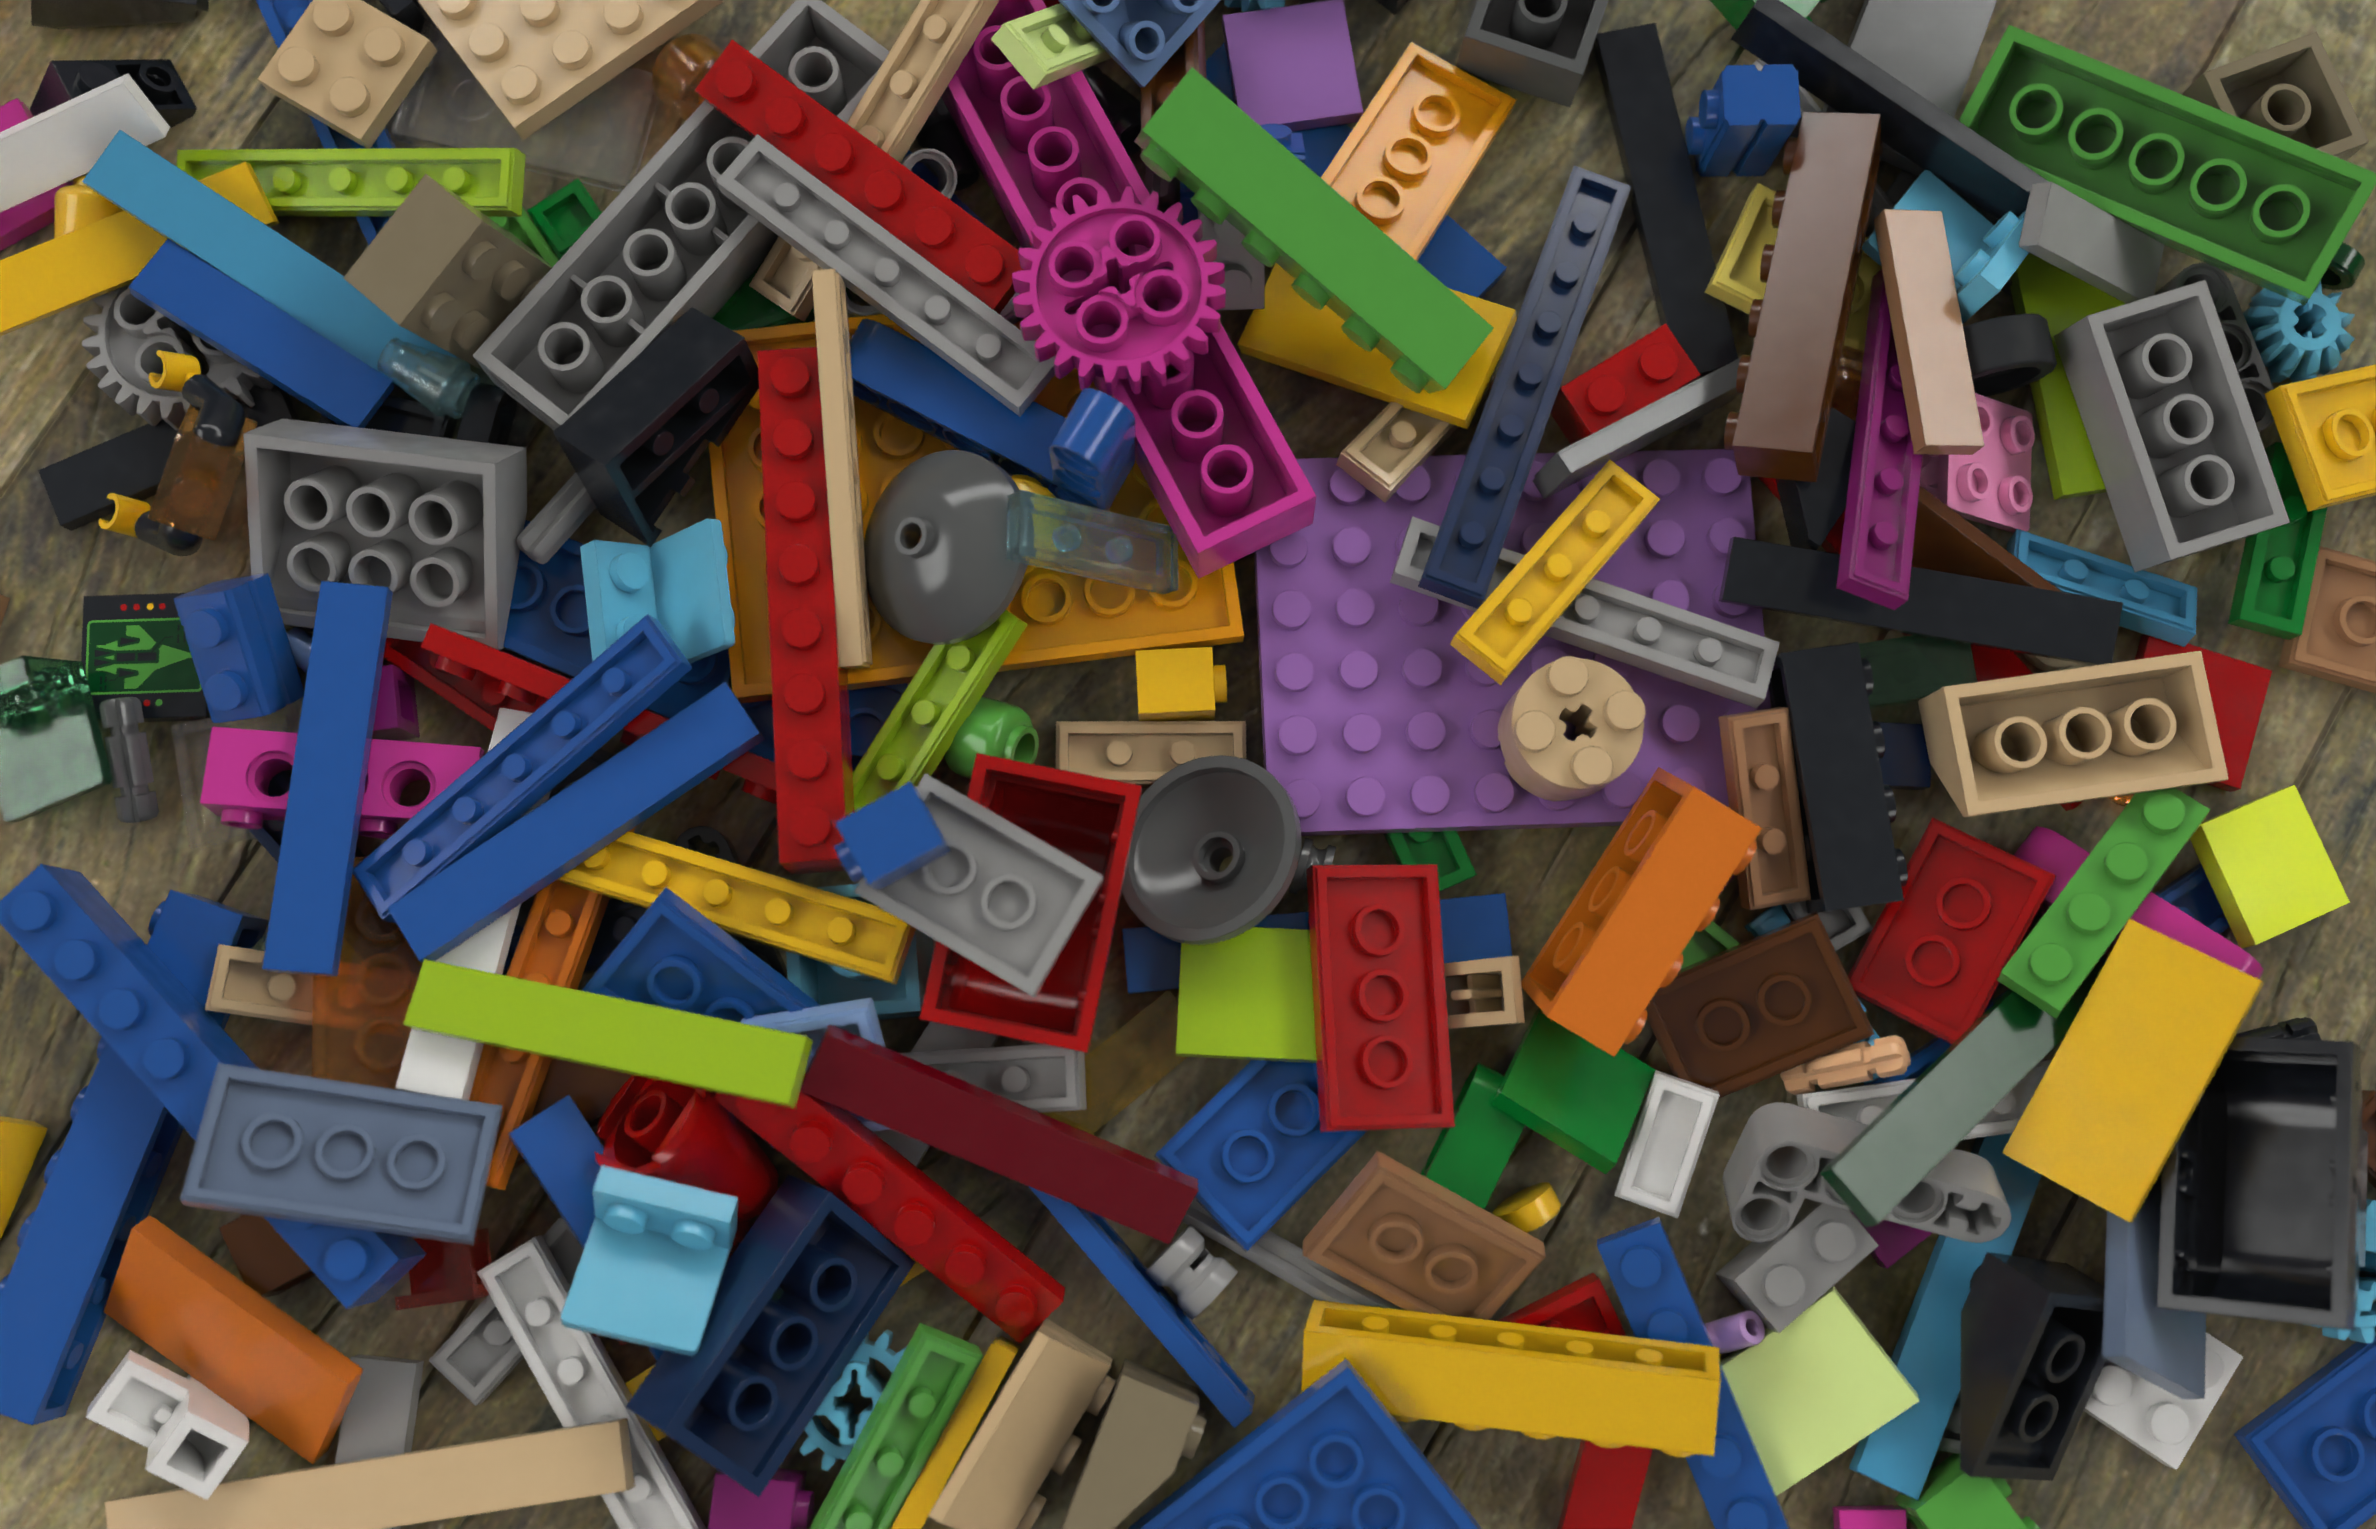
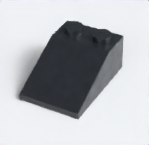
[1960,1252,2107,1481]

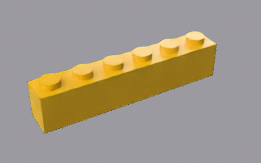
[1301,1300,1721,1457]

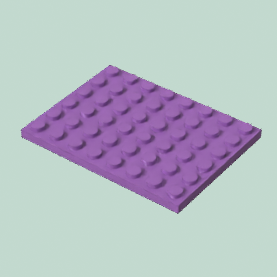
[1254,449,1771,836]

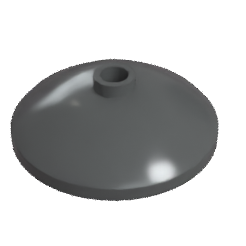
[864,450,1031,645]
[1122,755,1301,945]

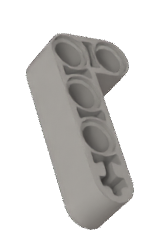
[1722,1102,2012,1243]

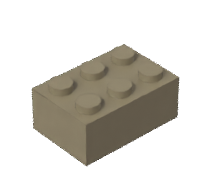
[343,174,552,372]

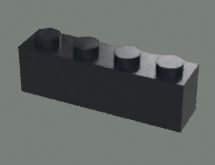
[1769,642,1908,914]

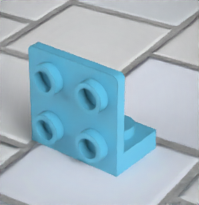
[1862,170,2029,324]
[580,518,735,663]
[561,1165,738,1356]

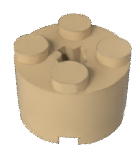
[1498,656,1646,801]

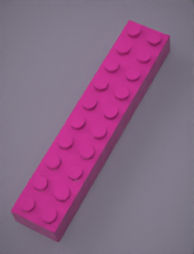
[941,0,1316,579]

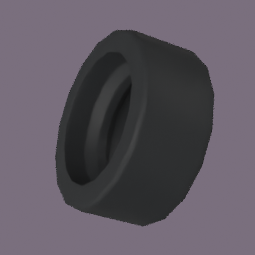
[1963,314,2057,397]

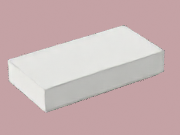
[1614,1070,1719,1218]

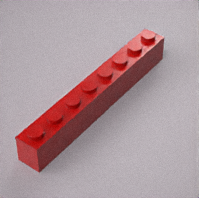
[757,347,854,875]

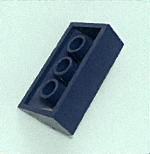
[626,1174,915,1497]

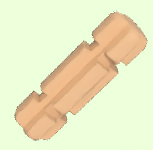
[1780,1035,1911,1095]

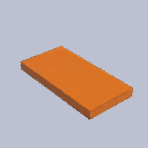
[104,1215,364,1464]

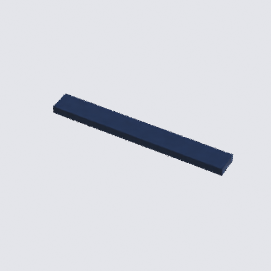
[1418,166,1631,609]

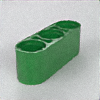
[1420,1062,1525,1209]

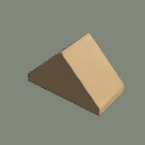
[1444,956,1525,1030]

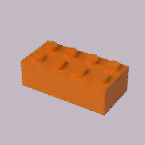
[1521,767,1762,1057]

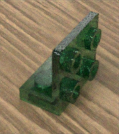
[0,655,112,822]

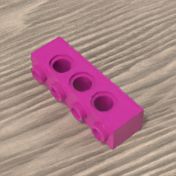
[200,727,486,839]

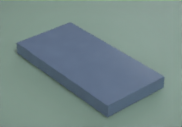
[180,1063,503,1245]

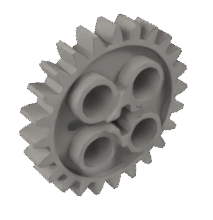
[81,284,274,430]

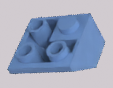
[1058,0,1221,87]

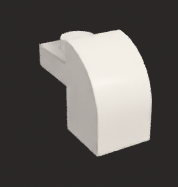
[86,1350,249,1500]

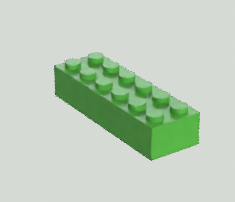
[1958,25,2376,305]

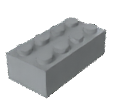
[2054,280,2290,572]

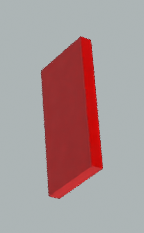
[1306,865,1455,1132]

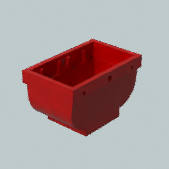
[919,753,1142,1053]

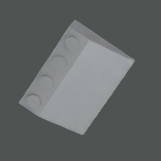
[243,418,527,650]

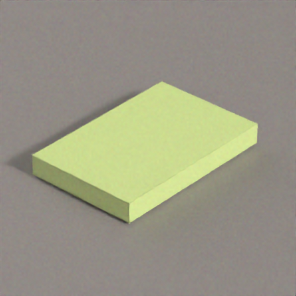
[1720,1286,1919,1496]

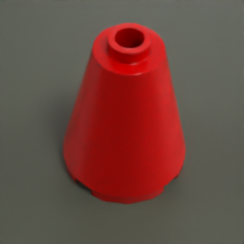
[595,1075,779,1221]

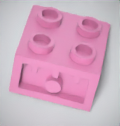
[1920,393,2035,533]

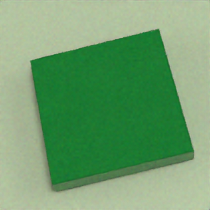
[1491,1008,1655,1175]

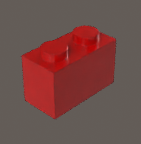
[1550,323,1701,445]

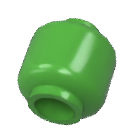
[944,696,1039,779]

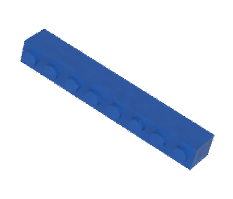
[0,864,427,1309]
[0,890,269,1426]

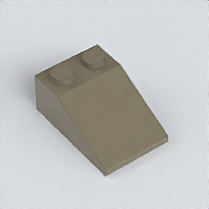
[1059,1359,1207,1529]

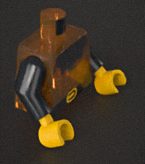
[98,350,258,556]

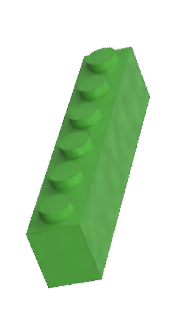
[1135,67,1494,393]

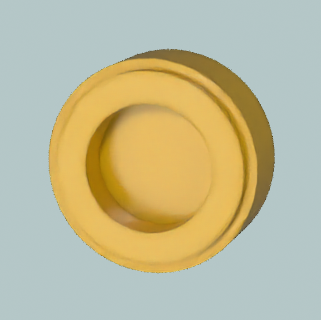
[1492,1182,1561,1233]

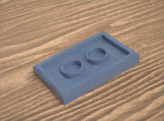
[2102,1176,2206,1400]

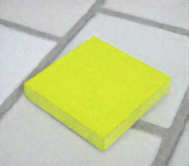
[2190,785,2350,948]

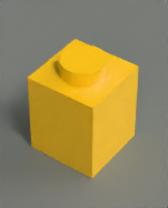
[1135,647,1227,721]

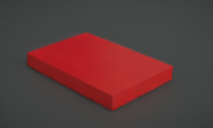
[1848,817,2056,1045]

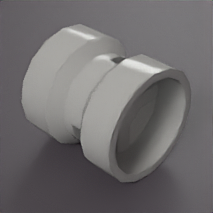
[1145,1224,1238,1320]

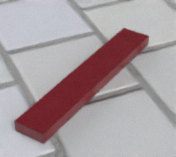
[800,1024,1199,1244]

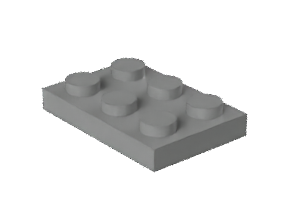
[854,773,1104,998]

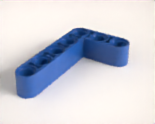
[850,319,1135,519]

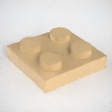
[257,0,437,149]

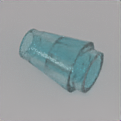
[377,337,481,419]

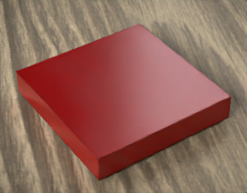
[2135,634,2272,792]

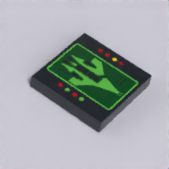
[79,593,212,724]

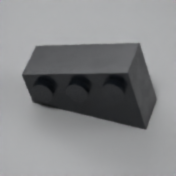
[553,307,759,547]

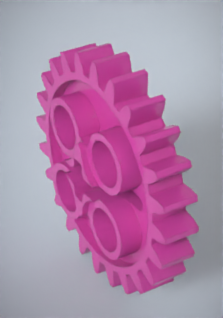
[1012,186,1226,395]

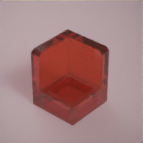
[395,1228,491,1311]

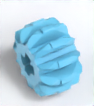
[2243,280,2355,383]

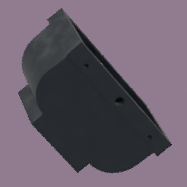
[2157,1037,2368,1331]

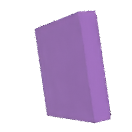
[1222,0,1363,132]

